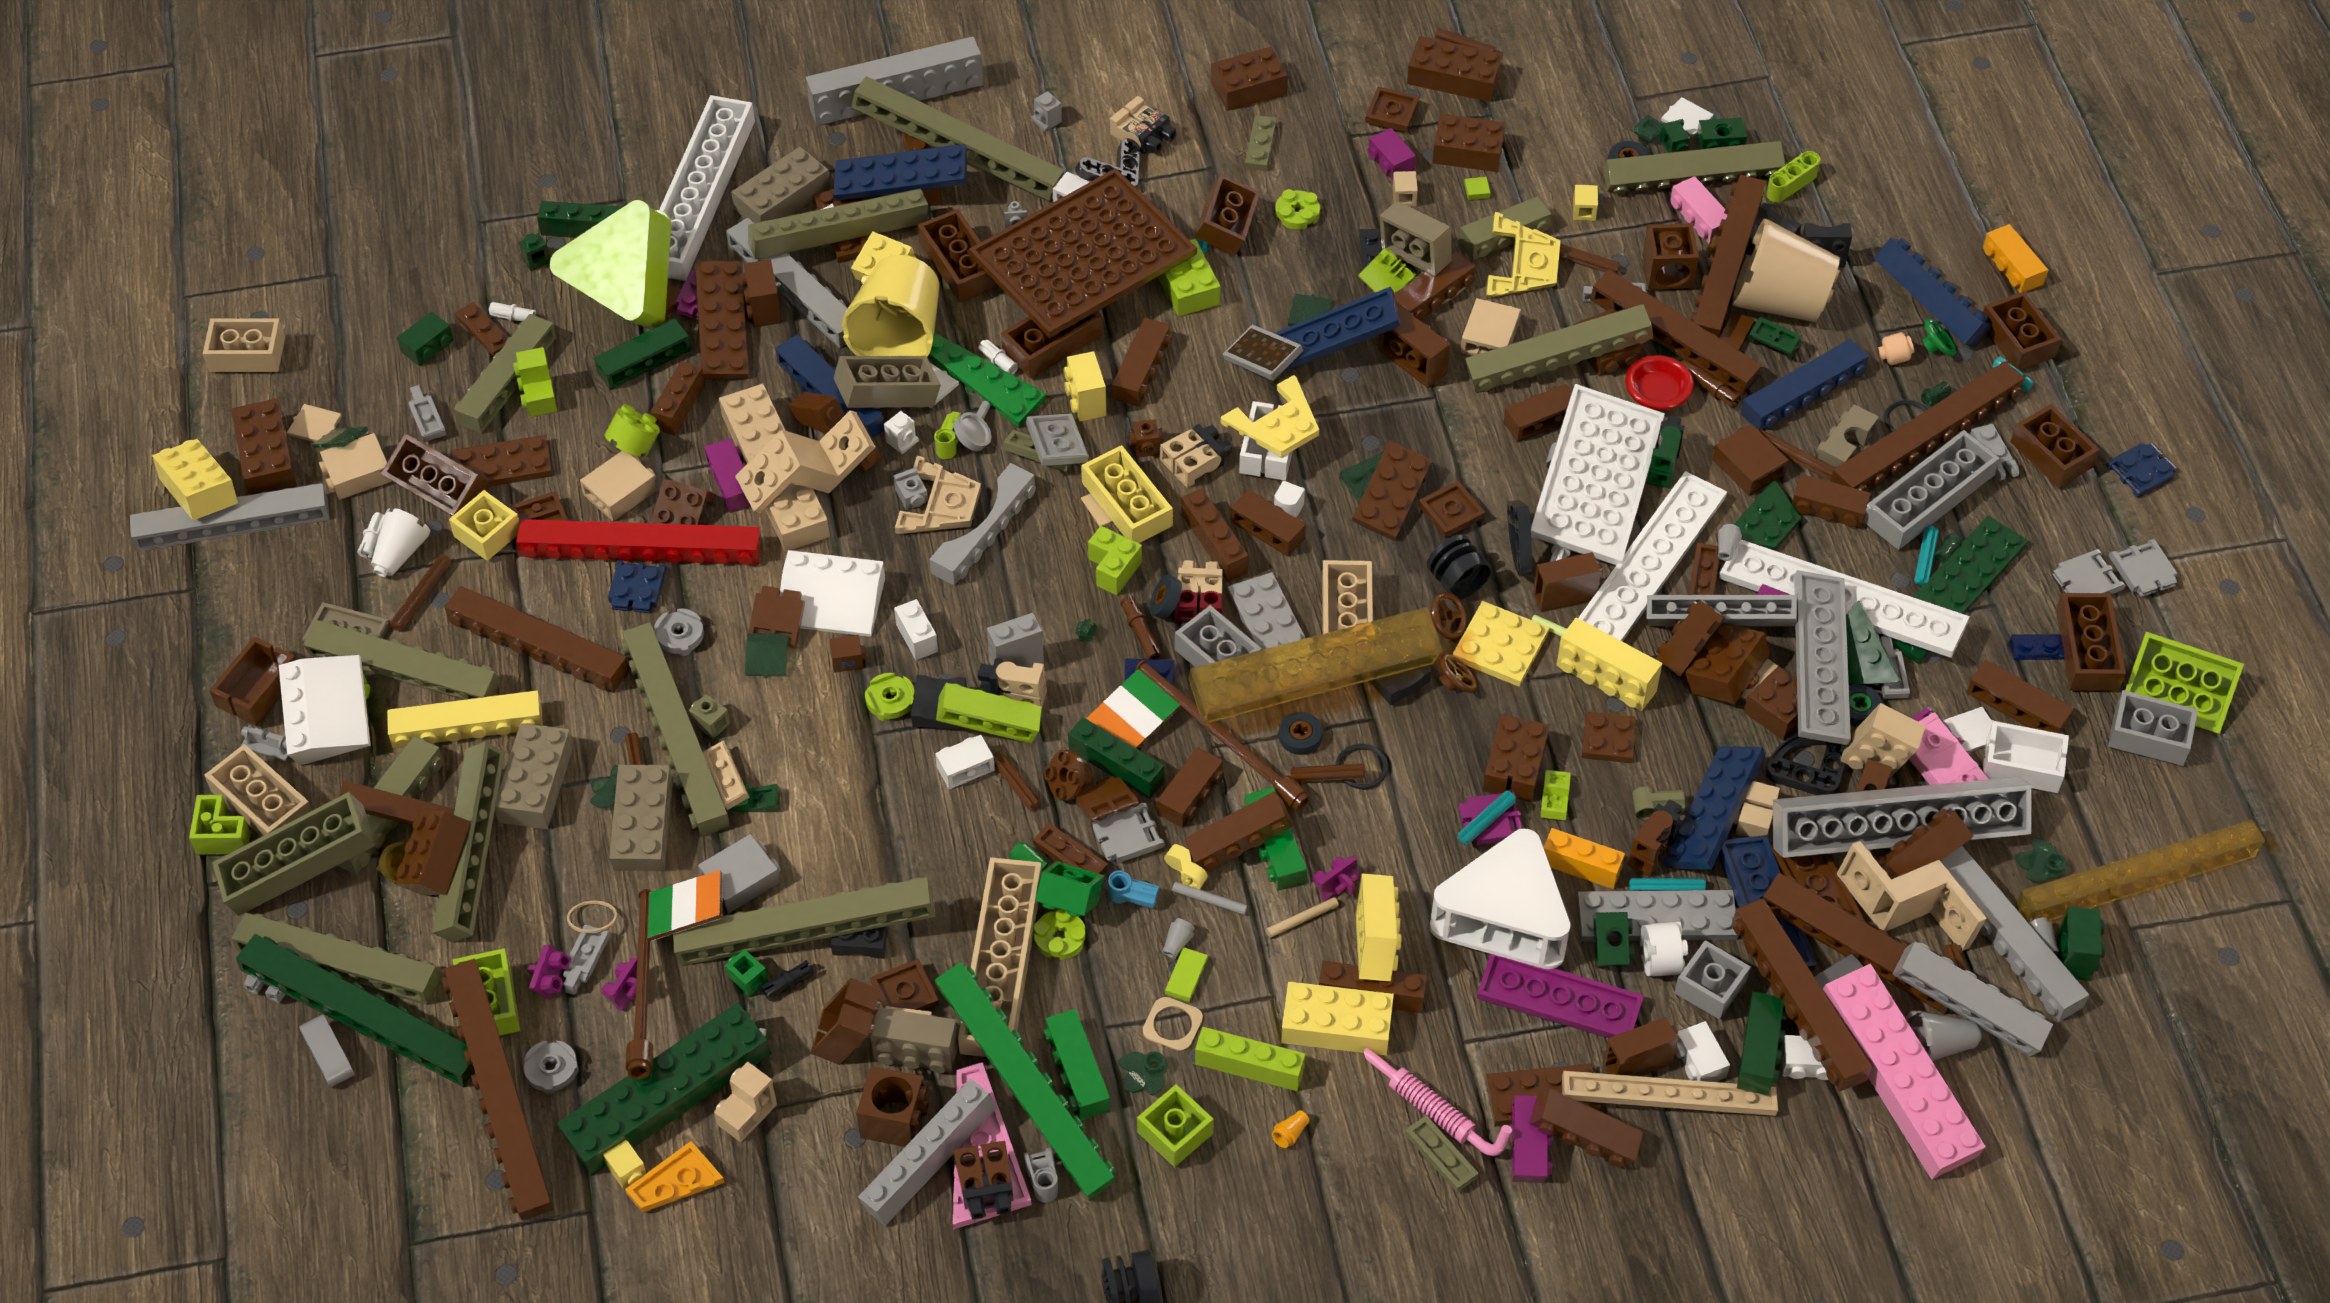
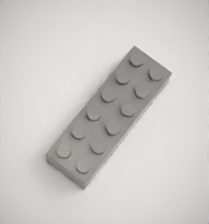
[1863,430,2000,550]

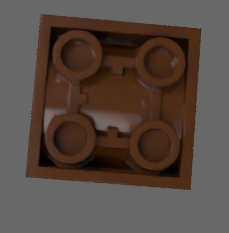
[1642,223,1699,290]
[856,1066,929,1147]

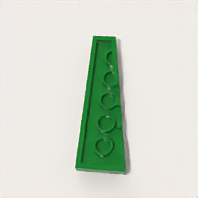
[927,333,1046,428]

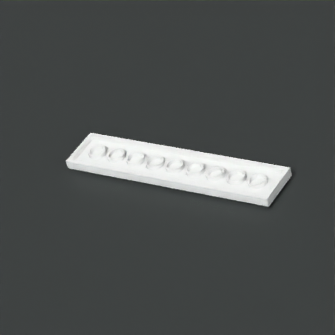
[1578,471,1727,642]
[1719,540,1970,658]

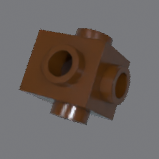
[1129,419,1164,458]

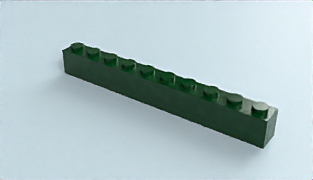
[236,934,475,1088]

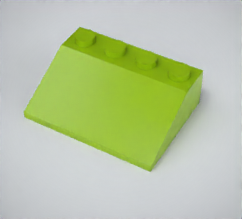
[2125,632,2244,734]

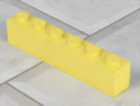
[387,690,543,748]

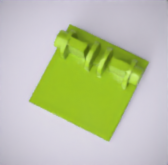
[1358,247,1417,293]

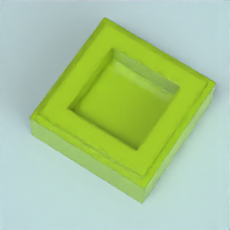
[1464,177,1490,200]

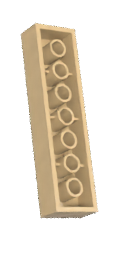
[719,384,830,552]
[958,857,1042,1057]

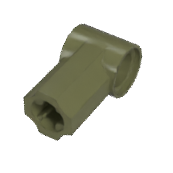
[1632,787,1685,820]

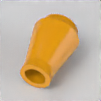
[1271,1110,1310,1148]

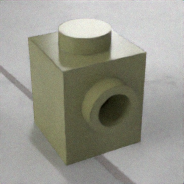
[689,694,730,739]

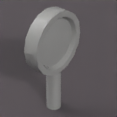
[954,401,992,451]

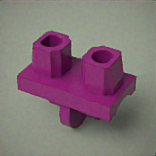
[1313,856,1361,901]
[527,945,571,999]
[601,957,638,1011]

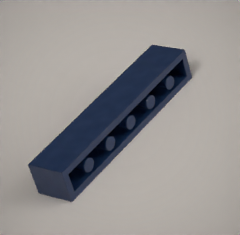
[1874,237,1992,347]
[775,334,884,438]
[1741,339,1869,430]

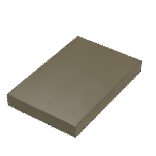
[302,602,391,645]

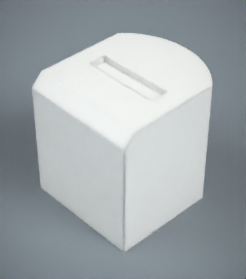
[1274,481,1305,517]

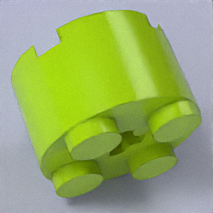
[605,404,660,457]

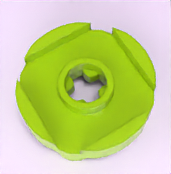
[1275,189,1320,230]
[865,673,915,721]
[1034,908,1085,960]

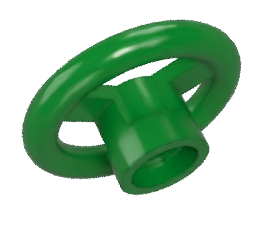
[1922,318,1956,357]

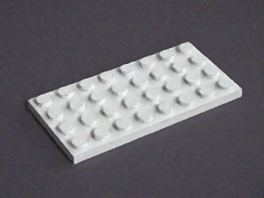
[1531,384,1664,565]

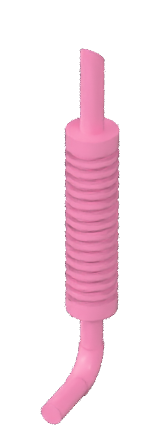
[1364,1048,1512,1156]

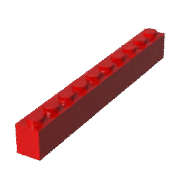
[516,519,762,565]

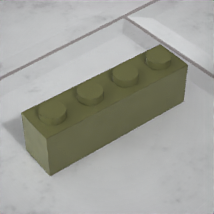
[1459,196,1552,260]

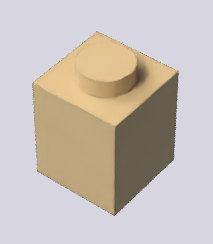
[1392,171,1418,206]

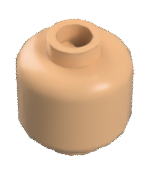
[1878,332,1914,366]

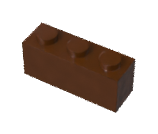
[651,361,705,436]
[1503,384,1572,442]
[1792,474,1871,529]
[1231,490,1306,557]
[1157,747,1224,828]

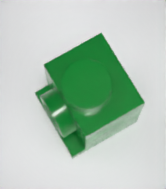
[725,949,768,997]

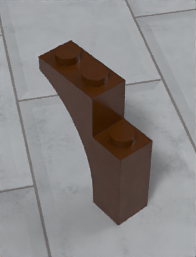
[788,391,882,471]

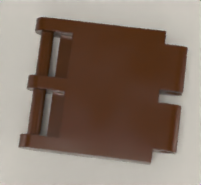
[747,586,805,649]
[1074,776,1139,823]

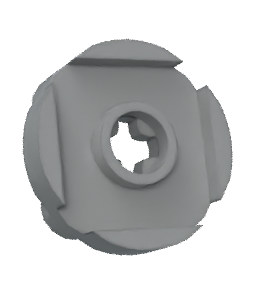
[654,609,704,656]
[523,1040,579,1095]

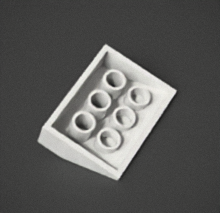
[779,550,885,637]
[279,655,371,765]

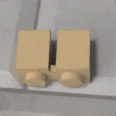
[1733,781,1780,837]

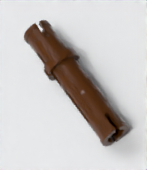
[1681,359,1741,408]
[1120,596,1163,662]

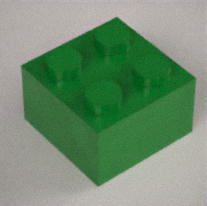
[1035,861,1105,917]

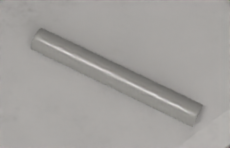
[1172,881,1248,915]

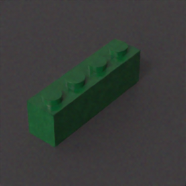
[537,201,623,238]
[594,318,691,390]
[1068,717,1165,799]
[1737,991,1787,1095]

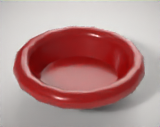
[1624,355,1695,411]

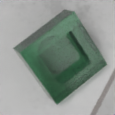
[1634,115,1663,143]

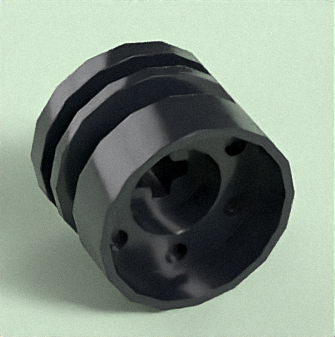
[1427,535,1492,599]
[1101,1249,1160,1303]

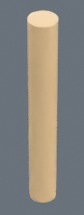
[1266,897,1339,938]

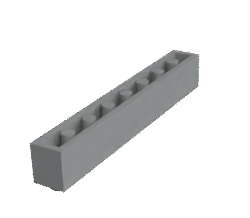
[726,218,848,348]
[130,483,330,552]
[1941,846,2089,1022]

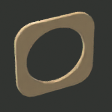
[1143,997,1203,1051]

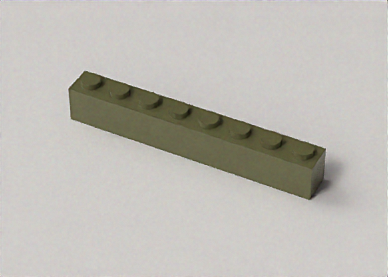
[1603,141,1785,194]
[748,189,928,259]
[1465,304,1653,393]
[304,619,501,700]
[432,741,505,942]
[231,912,440,1005]

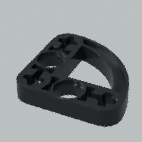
[1507,500,1533,577]
[1766,734,1846,795]

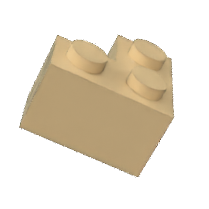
[714,1062,777,1142]

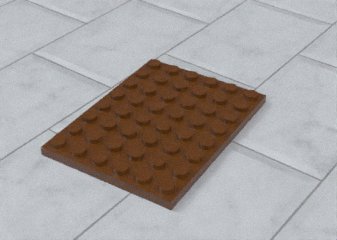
[969,168,1197,338]

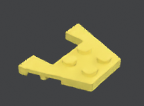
[1486,212,1560,298]
[1221,375,1319,457]

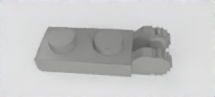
[1970,424,2019,481]

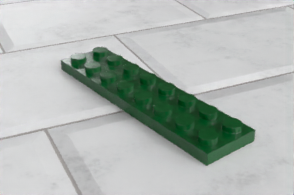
[1879,516,2028,664]

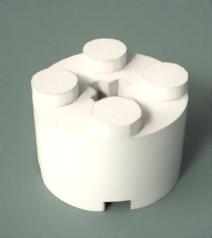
[1640,921,1688,976]

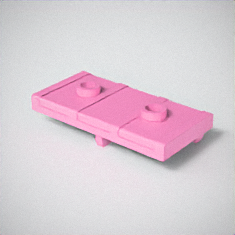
[1909,712,1989,785]

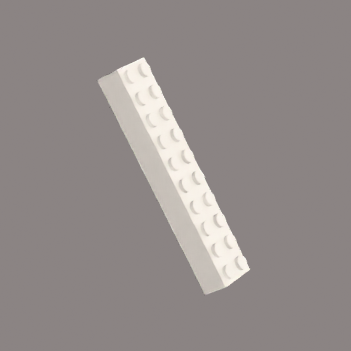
[659,95,755,281]

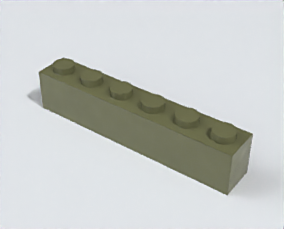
[454,314,556,434]
[337,736,443,875]

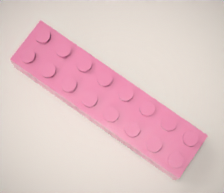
[1822,964,1986,1180]

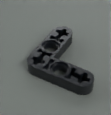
[1075,138,1140,187]

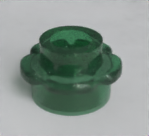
[1075,619,1097,642]

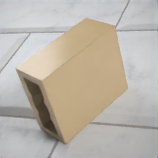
[1460,298,1521,356]
[319,433,392,500]
[580,451,657,521]

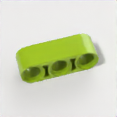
[1766,151,1820,202]

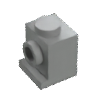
[1031,91,1062,132]
[894,467,928,510]

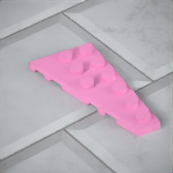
[953,1062,1032,1229]

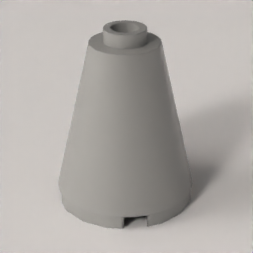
[1905,1011,1982,1061]

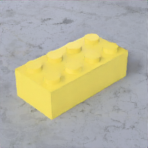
[152,439,238,520]
[1081,445,1173,543]
[1556,617,1662,711]
[1356,874,1401,981]
[1281,982,1393,1056]

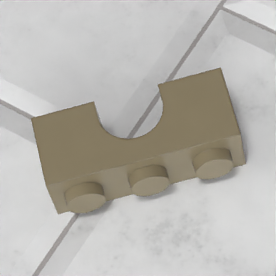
[1816,404,1879,467]

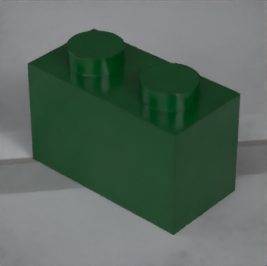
[397,311,454,366]

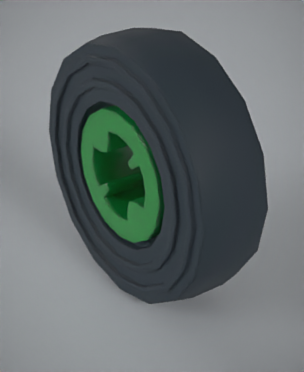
[1849,684,1882,727]

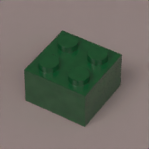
[2057,906,2106,981]

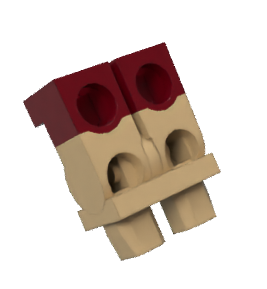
[1175,560,1222,622]

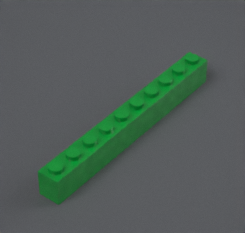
[935,962,1116,1201]

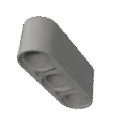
[299,1014,355,1088]

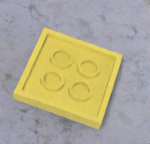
[1453,601,1550,687]

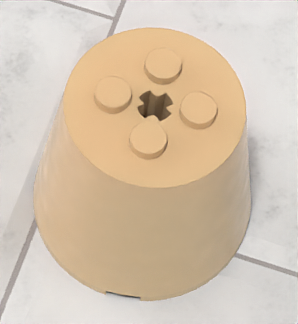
[1732,219,1840,322]

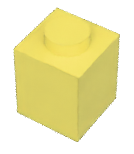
[1573,185,1598,221]
[603,1140,646,1190]

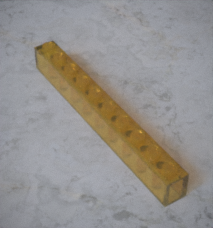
[2015,820,2265,924]

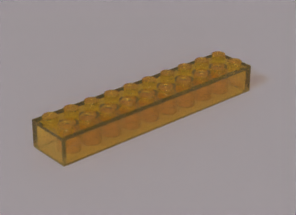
[1188,607,1443,724]

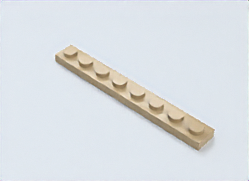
[1562,1071,1778,1116]

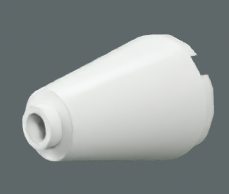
[371,508,431,577]

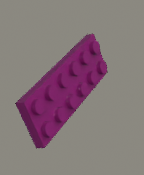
[1476,954,1644,1038]

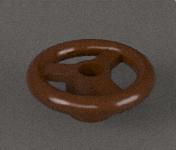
[1430,592,1467,640]
[1439,654,1477,693]

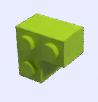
[513,347,558,417]
[1088,525,1142,595]
[189,795,251,855]

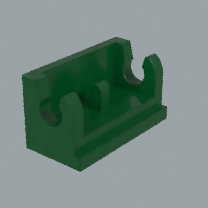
[1749,317,1802,361]

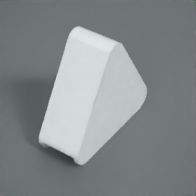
[1430,829,1570,969]

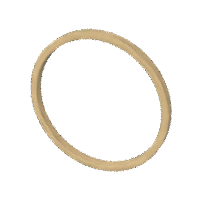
[567,901,617,933]

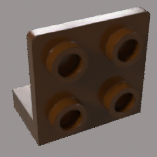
[651,479,716,525]

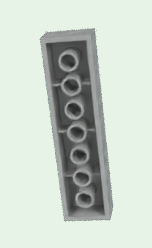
[806,36,983,126]

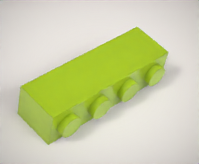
[936,683,1042,744]
[1195,1027,1305,1091]

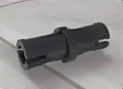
[761,960,814,1000]

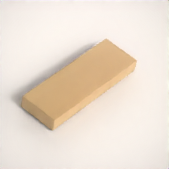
[703,741,750,810]

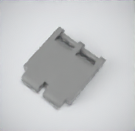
[2109,539,2177,597]
[2052,549,2126,594]
[1093,803,1165,863]

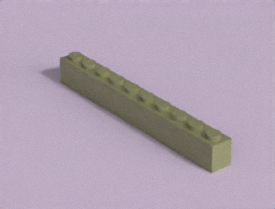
[851,76,1064,201]
[620,622,730,837]
[673,877,936,966]

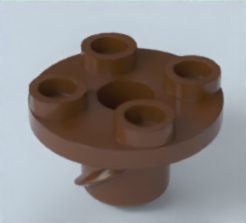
[1044,750,1092,800]

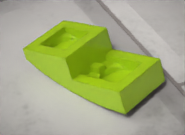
[1540,770,1571,821]

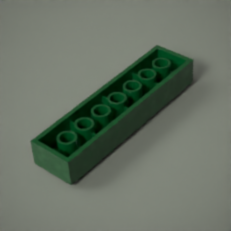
[557,1002,772,1176]

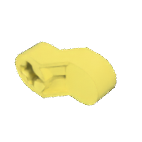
[1164,844,1208,889]

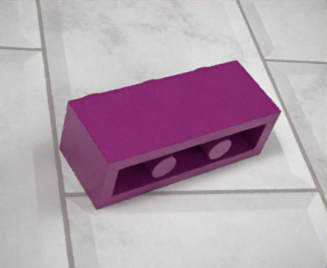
[704,438,751,513]
[1512,1095,1552,1183]

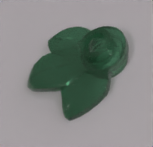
[590,765,618,808]
[2015,838,2067,882]
[1118,1051,1168,1096]

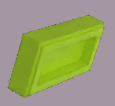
[1165,947,1208,1002]

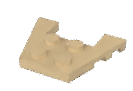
[895,456,981,534]

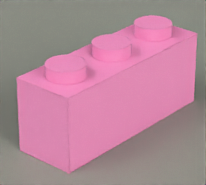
[1670,176,1727,244]

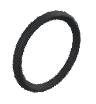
[1884,400,1928,432]
[1336,744,1389,789]

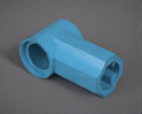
[1107,871,1160,909]

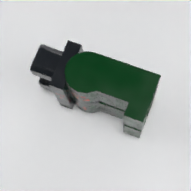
[1647,416,1685,489]

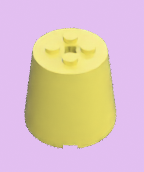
[841,255,940,357]

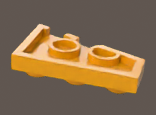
[625,1141,725,1213]

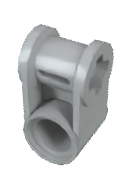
[1023,1147,1058,1203]

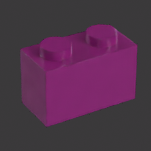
[1368,128,1416,181]

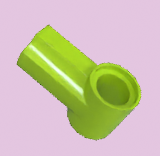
[934,411,961,459]

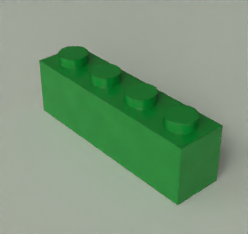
[1241,787,1307,891]
[1043,1009,1110,1120]

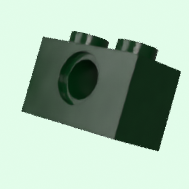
[1696,117,1747,150]
[1593,912,1634,967]

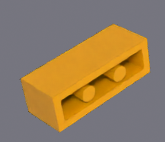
[1983,224,2048,293]
[1543,828,1625,890]

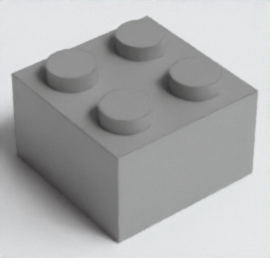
[1675,940,1751,1020]

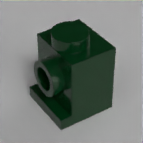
[1660,119,1690,153]
[519,233,550,271]

